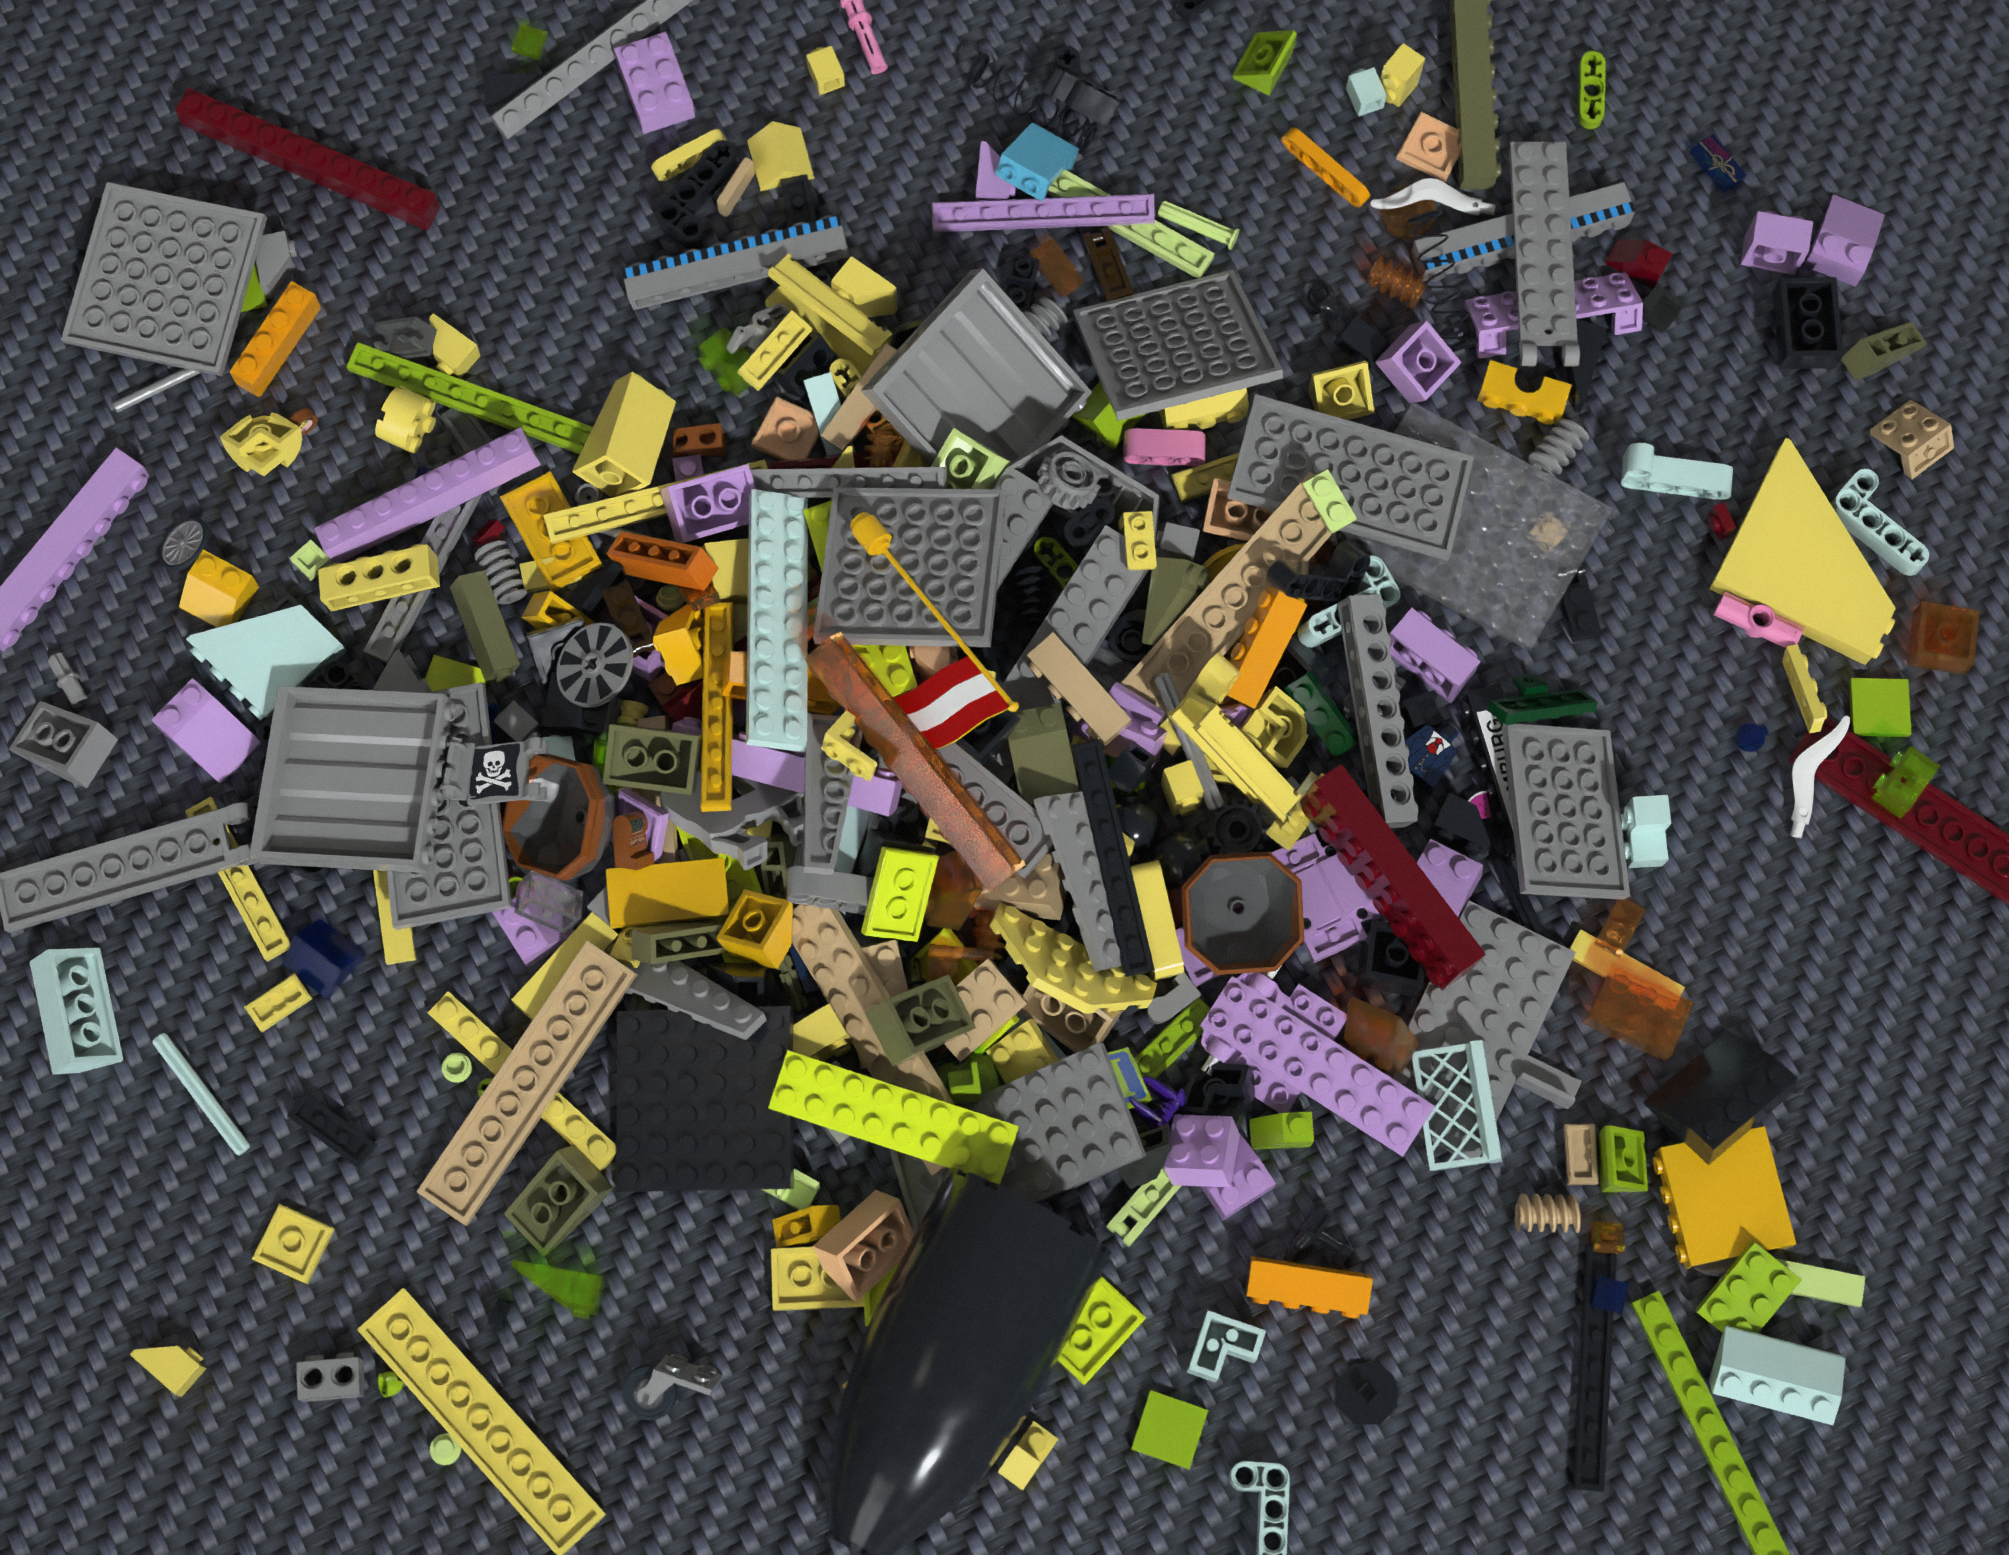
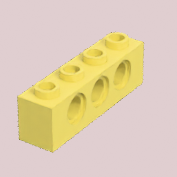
[318,544,440,611]

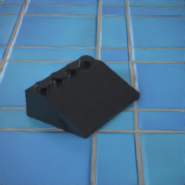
[1643,1031,1798,1165]

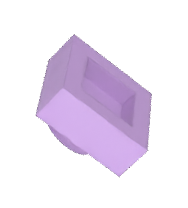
[672,454,704,482]

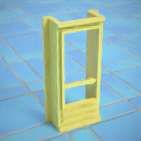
[765,253,893,376]
[1167,692,1302,821]

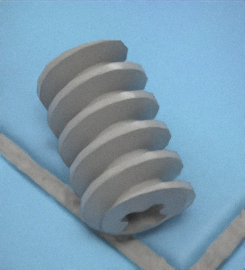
[1023,297,1068,337]
[1528,419,1590,482]
[474,541,527,605]

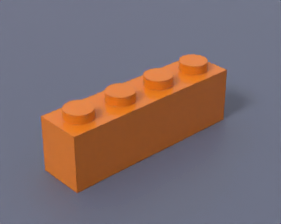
[606,531,719,591]

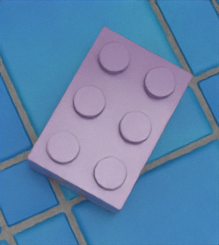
[614,32,695,134]
[1389,608,1480,703]

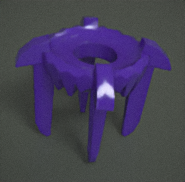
[1129,1076,1186,1131]

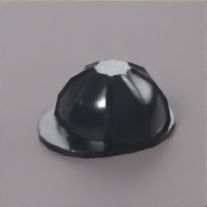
[1109,609,1153,662]

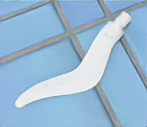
[1370,178,1496,216]
[1790,716,1850,839]

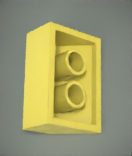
[1159,388,1249,430]

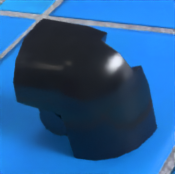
[1178,1063,1255,1129]

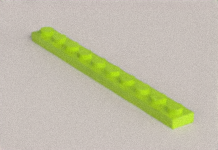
[346,342,593,454]
[1630,1291,1790,1555]

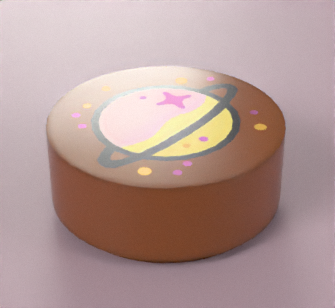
[289,409,318,435]

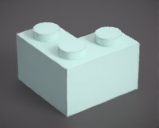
[1620,795,1671,868]
[1186,1311,1266,1382]

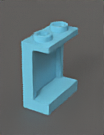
[995,122,1079,201]

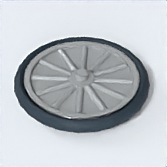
[160,518,209,571]

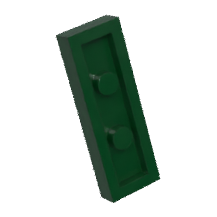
[1284,670,1359,757]

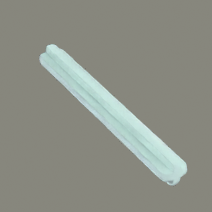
[152,1033,250,1155]

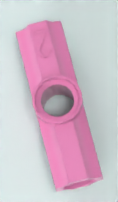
[1714,591,1804,648]

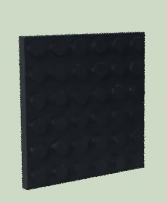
[616,1006,794,1192]

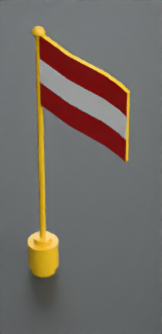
[850,512,1019,749]

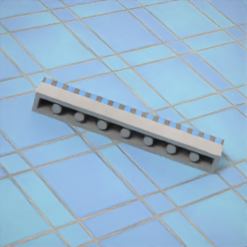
[1411,182,1635,282]
[622,215,850,310]

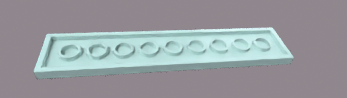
[746,489,808,752]

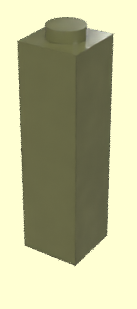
[450,570,520,682]

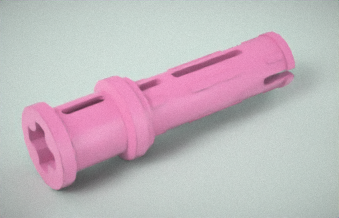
[840,0,888,74]

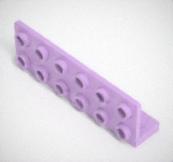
[1465,272,1643,359]

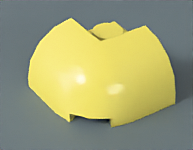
[220,412,302,477]
[1239,686,1308,768]

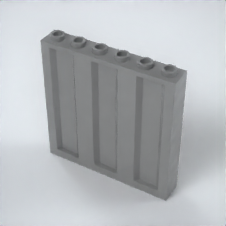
[860,268,1092,467]
[249,686,456,873]

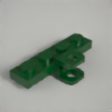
[1487,674,1598,725]

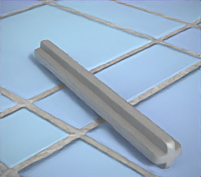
[1155,672,1224,810]

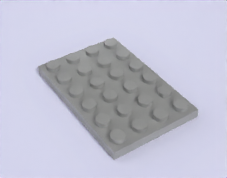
[1502,723,1630,900]
[957,1043,1147,1203]

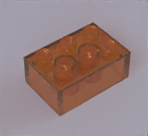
[1583,965,1695,1061]

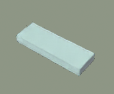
[803,372,856,455]

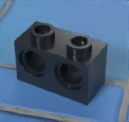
[773,332,838,398]

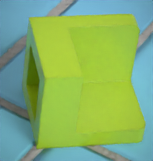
[947,1061,981,1104]

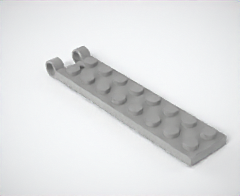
[1509,142,1580,366]
[0,803,257,933]

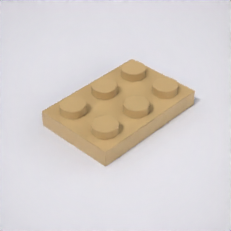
[945,957,1029,1062]

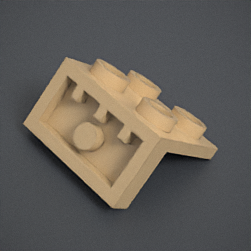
[1870,400,1954,479]

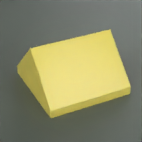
[747,121,814,191]
[1308,360,1375,420]

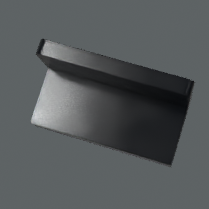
[566,558,627,621]

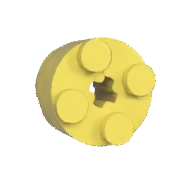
[375,386,436,454]

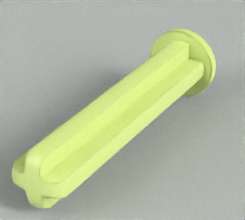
[1158,201,1240,250]

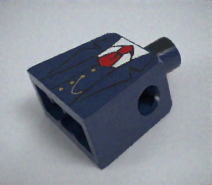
[1405,723,1459,796]

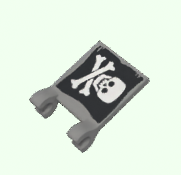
[467,737,548,805]

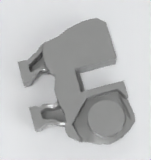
[660,771,804,870]

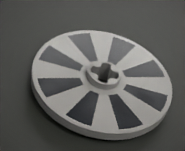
[557,623,633,708]

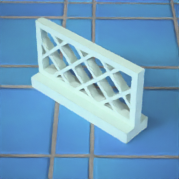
[1411,1040,1503,1171]

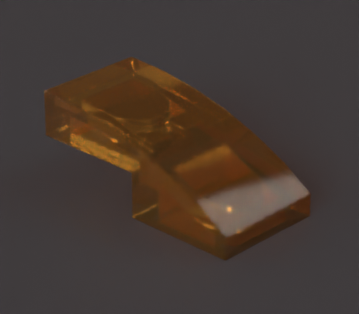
[1594,899,1646,959]

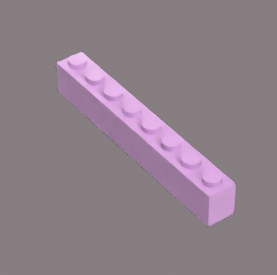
[314,427,541,563]
[0,448,149,652]
[672,717,903,816]

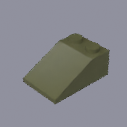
[1142,557,1211,647]
[1008,702,1080,806]
[603,724,702,795]
[865,974,976,1067]
[504,1145,614,1257]

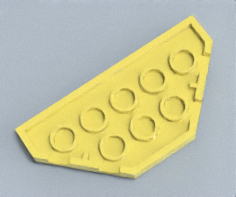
[990,902,1157,1014]

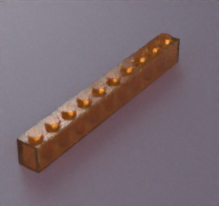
[804,632,1026,893]

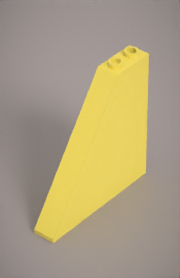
[1709,438,1896,665]

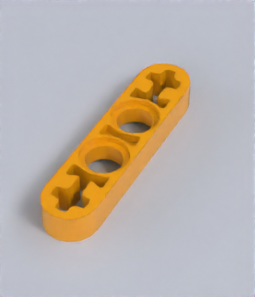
[1281,127,1370,208]

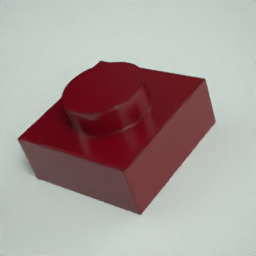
[1707,502,1736,540]
[471,519,506,548]

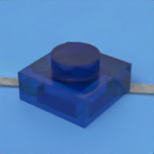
[1591,1276,1629,1314]

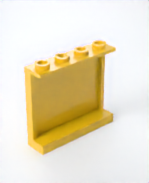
[1653,1126,1796,1269]

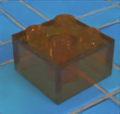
[1907,601,1980,675]

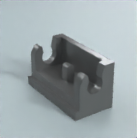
[374,316,437,359]

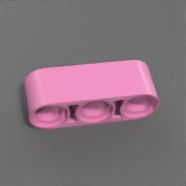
[1123,428,1206,466]

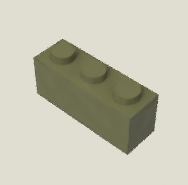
[631,919,727,964]

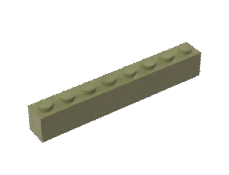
[1449,0,1501,190]

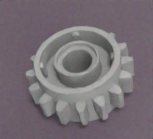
[1037,451,1100,510]

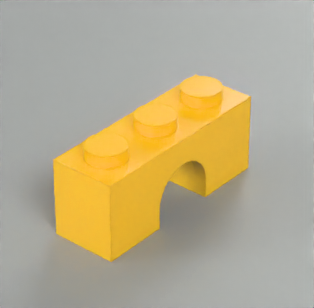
[1477,360,1572,425]

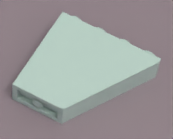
[186,605,347,721]

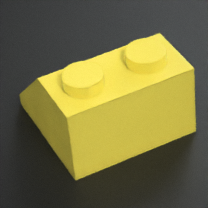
[831,256,898,318]

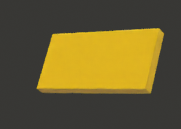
[500,471,603,592]
[606,858,729,929]

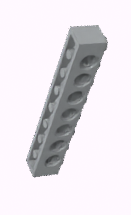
[1337,594,1418,828]

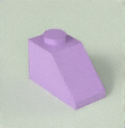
[976,141,1016,201]

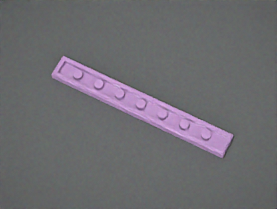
[932,194,1155,232]

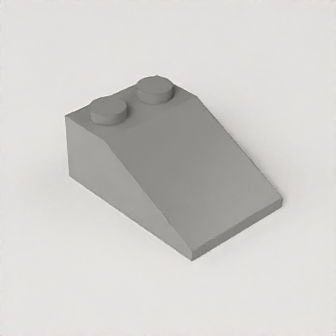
[9,701,118,788]

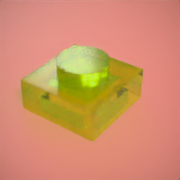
[512,24,548,60]

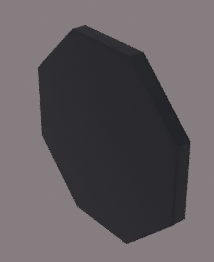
[1336,1363,1397,1425]

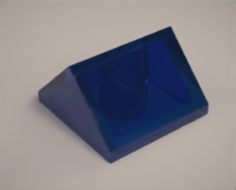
[282,919,366,1000]

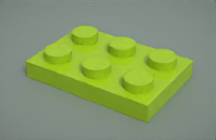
[1695,1240,1802,1333]

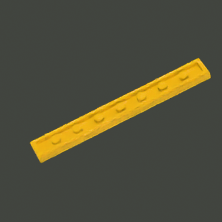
[701,602,734,812]

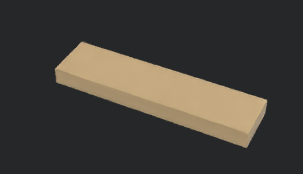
[821,343,897,452]

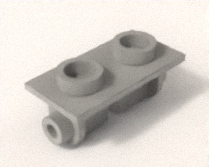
[440,737,476,800]

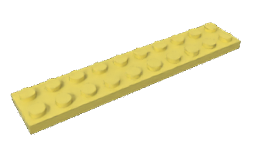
[357,1288,607,1555]

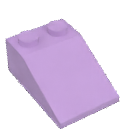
[1804,194,1885,287]
[660,464,756,543]
[152,678,262,785]
[1200,1134,1276,1221]

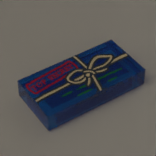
[1689,134,1747,193]

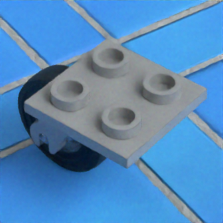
[622,1354,723,1420]

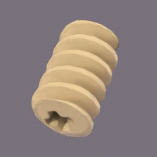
[1515,1194,1581,1233]

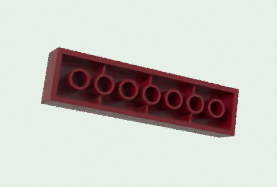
[1299,764,1486,991]

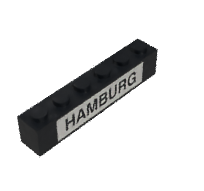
[1460,683,1516,862]

